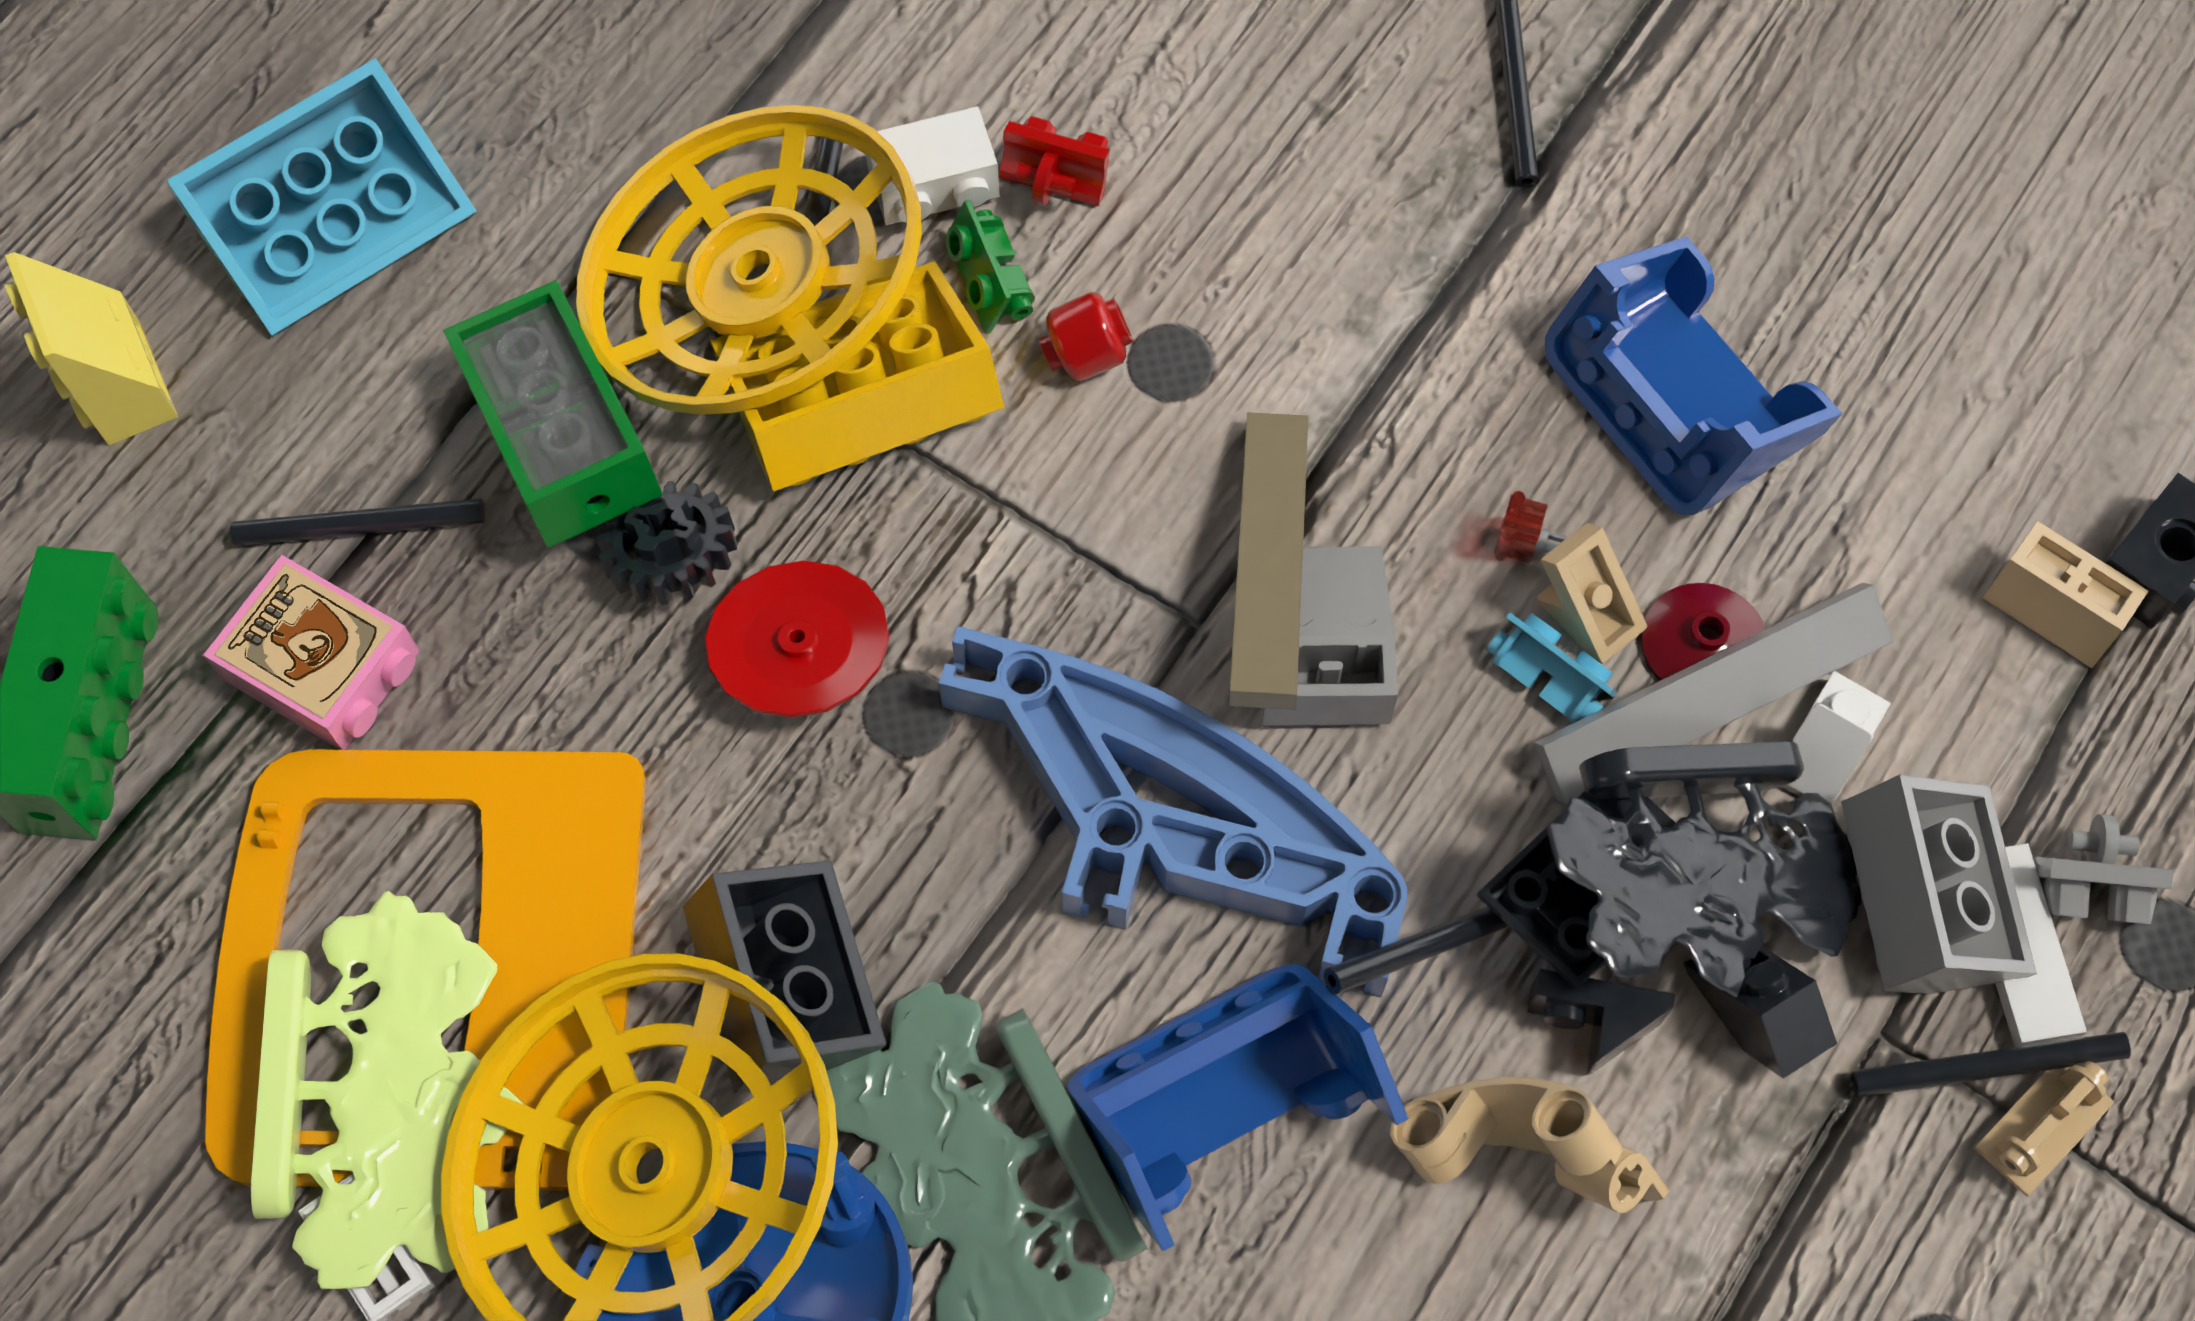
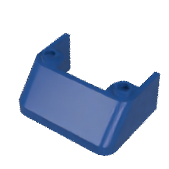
[1067,964,1409,1252]

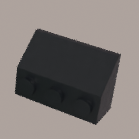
[683,860,886,1093]

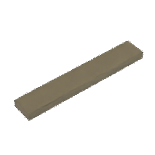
[1229,412,1309,710]

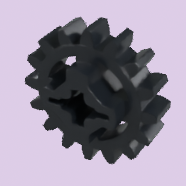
[597,481,738,605]

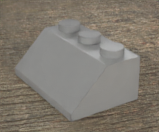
[1841,775,2037,994]

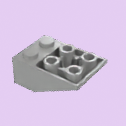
[1262,546,1398,725]

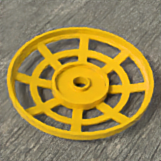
[576,105,922,415]
[441,954,838,1321]

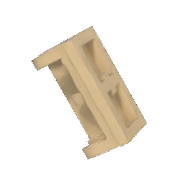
[1982,521,2148,668]

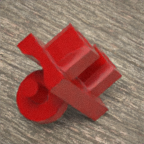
[999,116,1110,206]

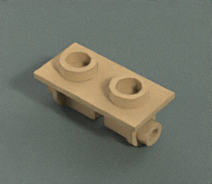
[1974,1061,2115,1197]

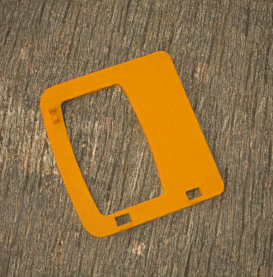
[205,749,646,1191]

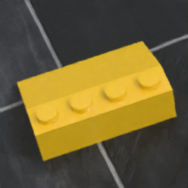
[710,261,1005,492]

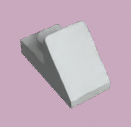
[1782,671,1891,804]

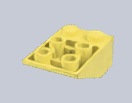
[5,252,178,445]

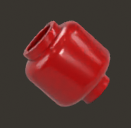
[1039,292,1133,382]

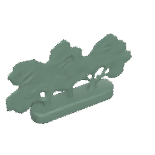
[827,981,1148,1321]

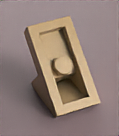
[1536,523,1647,664]

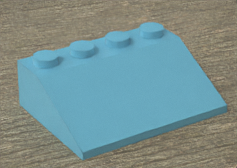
[166,58,477,337]

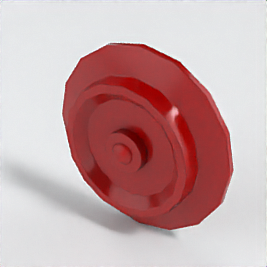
[705,560,890,718]

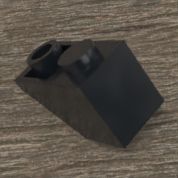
[1683,946,1837,1079]

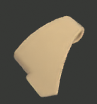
[1390,1077,1669,1213]

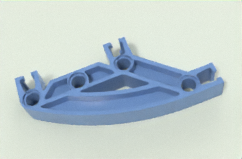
[939,626,1407,997]

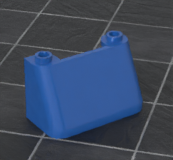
[1544,236,1842,516]

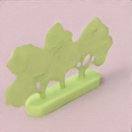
[251,891,525,1289]

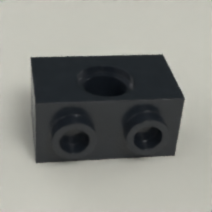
[2105,472,2195,629]

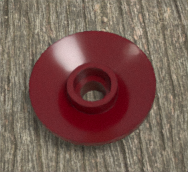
[1640,583,1766,681]

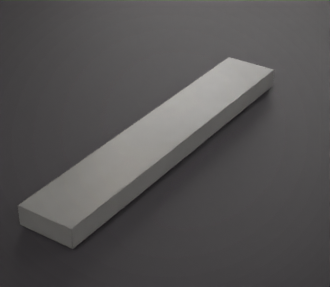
[1534,583,1893,804]

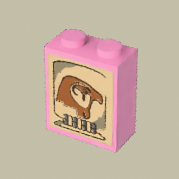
[203,555,419,750]

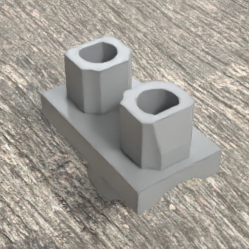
[2032,814,2173,924]

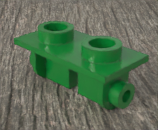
[945,200,1035,333]

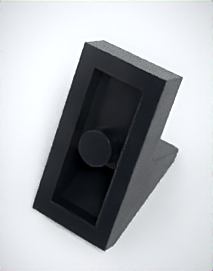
[1527,969,1675,1075]

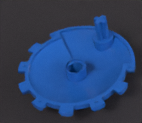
[575,1142,913,1321]

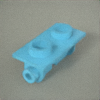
[1486,612,1618,723]

